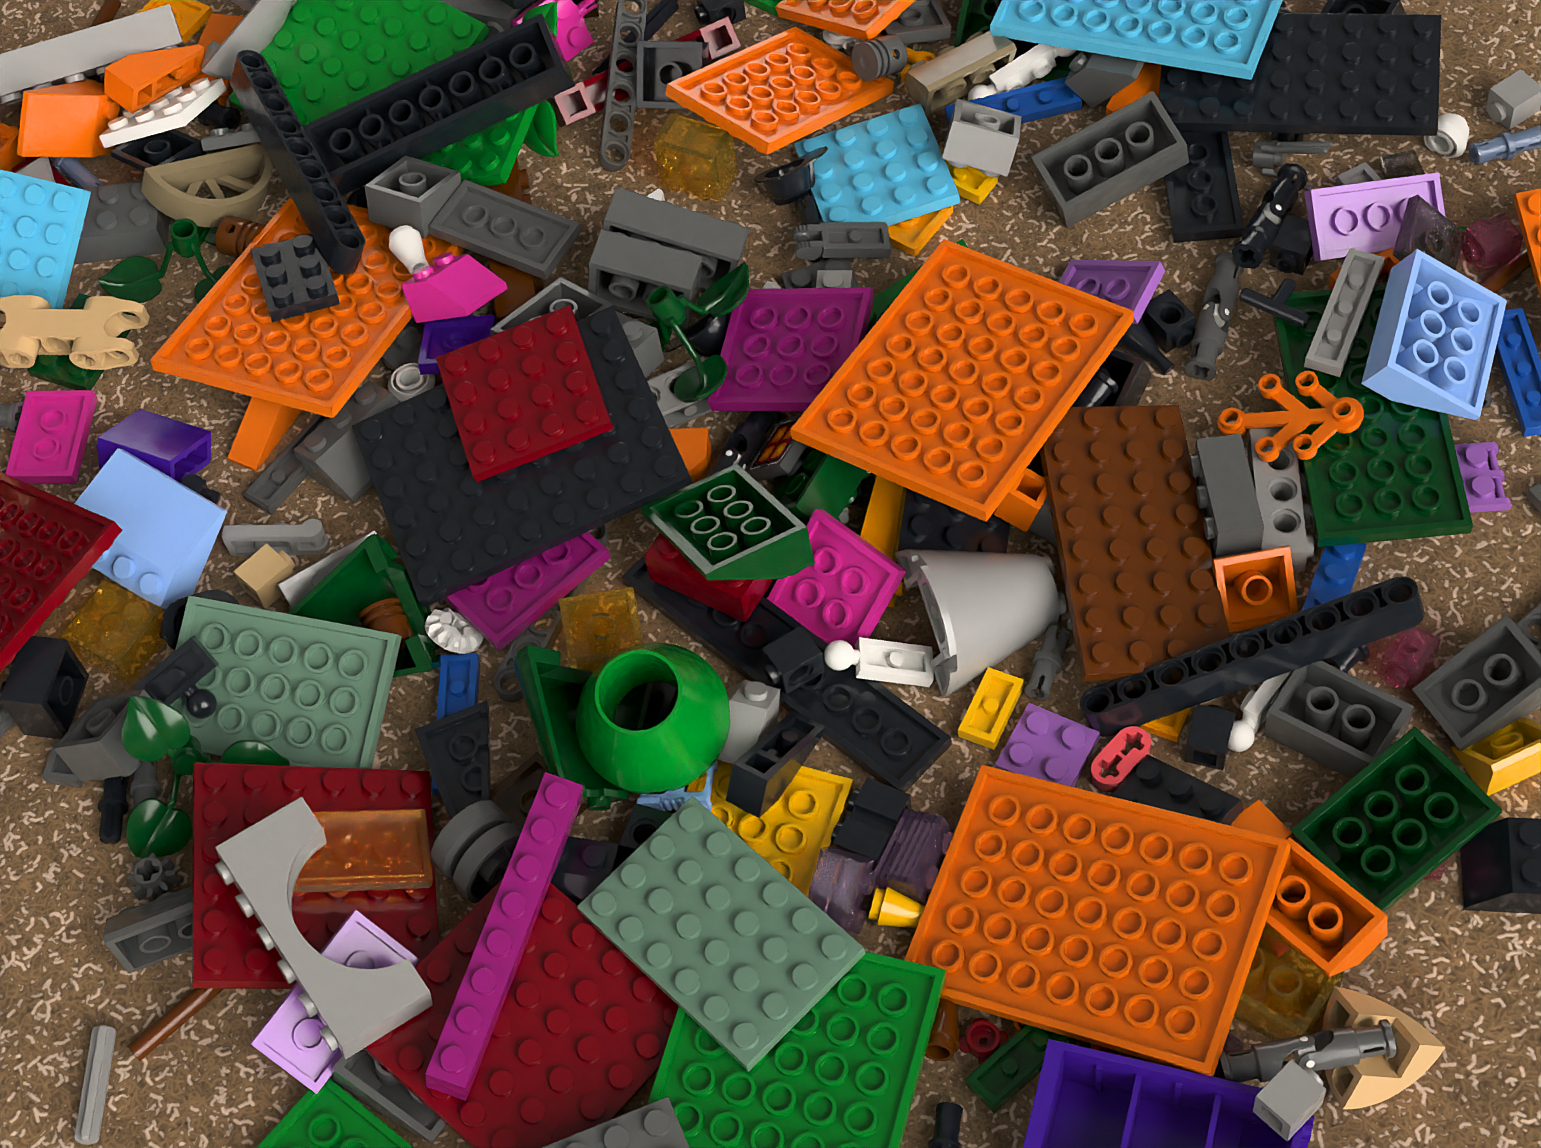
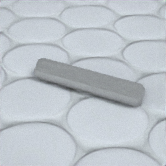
[74,1025,116,1145]

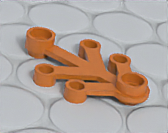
[1217,371,1364,462]

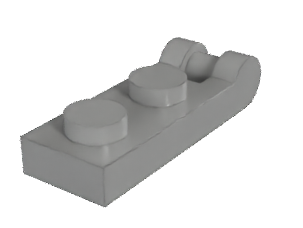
[221,518,330,556]

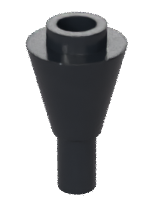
[1117,318,1175,375]

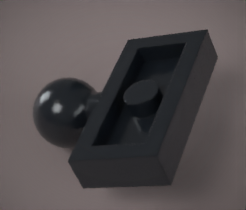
[133,635,219,719]

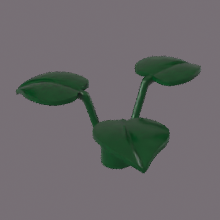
[99,191,234,304]
[646,261,749,403]
[121,695,290,859]

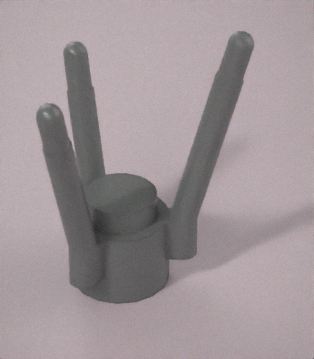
[1253,140,1333,191]

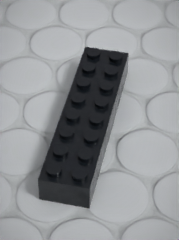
[303,13,575,196]

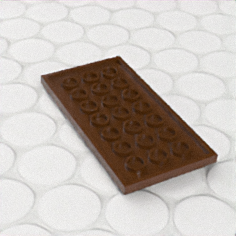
[1039,405,1230,681]

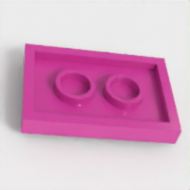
[5,390,98,484]

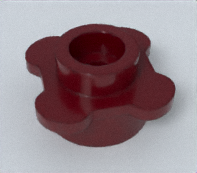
[959,1018,1009,1065]

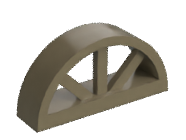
[141,143,273,227]

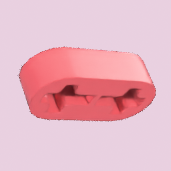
[1091,726,1151,792]

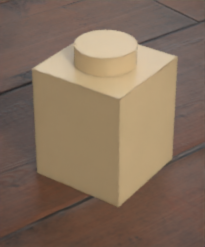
[233,543,296,609]

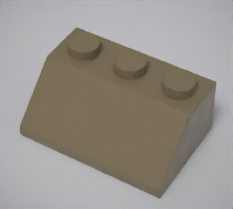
[904,31,1017,116]

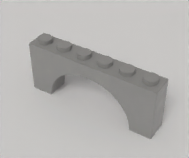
[215,797,433,1059]

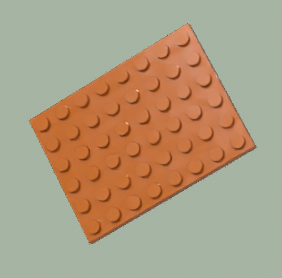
[150,197,465,419]
[791,239,1134,522]
[904,765,1291,1077]

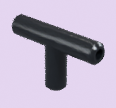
[1239,278,1310,328]

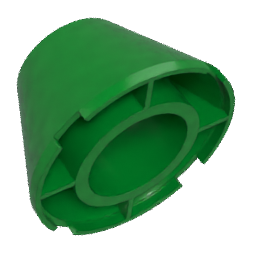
[576,642,731,795]

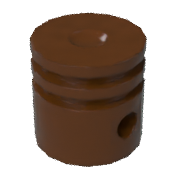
[215,215,266,258]
[358,598,415,653]

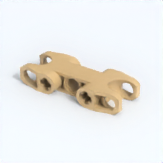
[0,295,150,370]

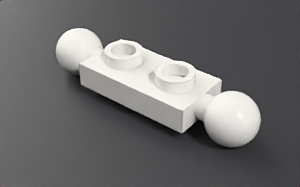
[968,44,1076,101]
[824,637,935,687]
[1228,670,1294,752]

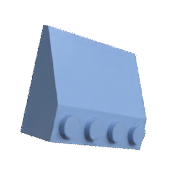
[1361,249,1507,420]
[74,448,227,609]

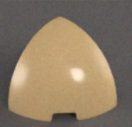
[1322,987,1445,1109]

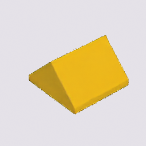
[1452,717,1541,796]

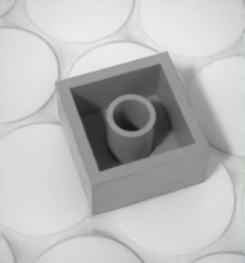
[942,98,1022,177]

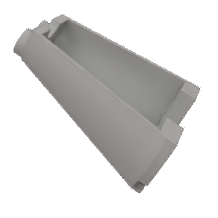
[201,0,294,80]
[895,549,1067,698]

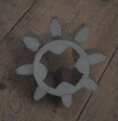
[127,853,180,901]

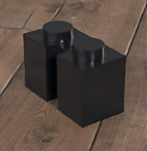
[830,777,912,877]

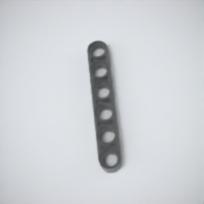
[598,0,647,172]
[493,524,609,702]

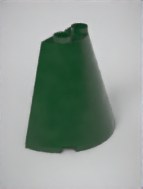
[287,533,441,678]
[514,645,653,811]

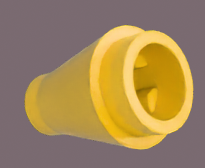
[868,886,925,928]

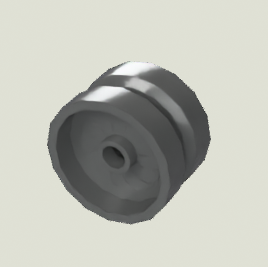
[430,800,522,903]

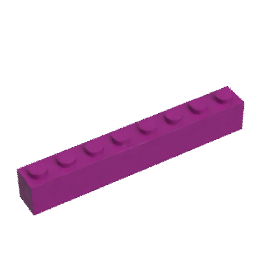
[425,772,583,1101]

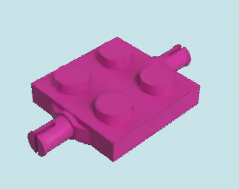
[511,0,597,62]

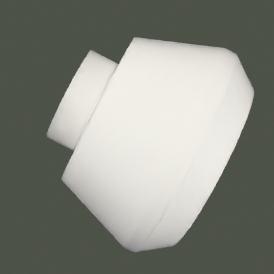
[1424,113,1469,158]
[388,363,435,403]

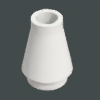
[389,225,429,275]

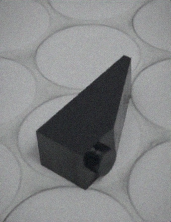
[726,710,826,818]

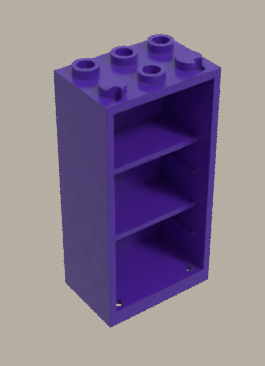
[1023,1039,1314,1148]

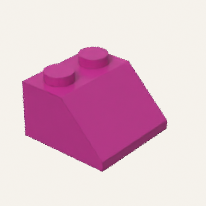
[401,252,508,323]

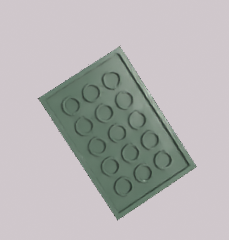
[170,595,402,769]
[577,796,866,1072]

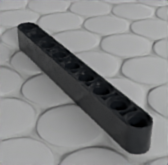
[230,50,366,274]
[1080,576,1425,737]

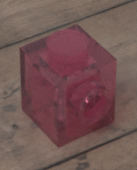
[1462,212,1523,273]
[1379,627,1441,692]

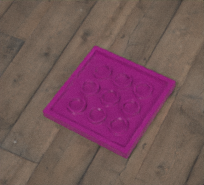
[708,287,875,411]
[443,532,611,651]

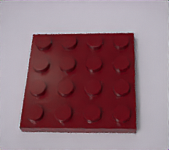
[435,305,614,482]

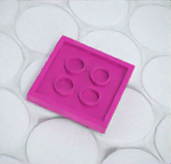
[767,509,907,649]

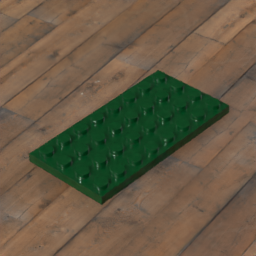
[1271,284,1473,547]

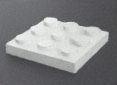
[99,77,227,148]

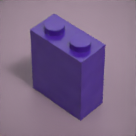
[96,409,211,483]

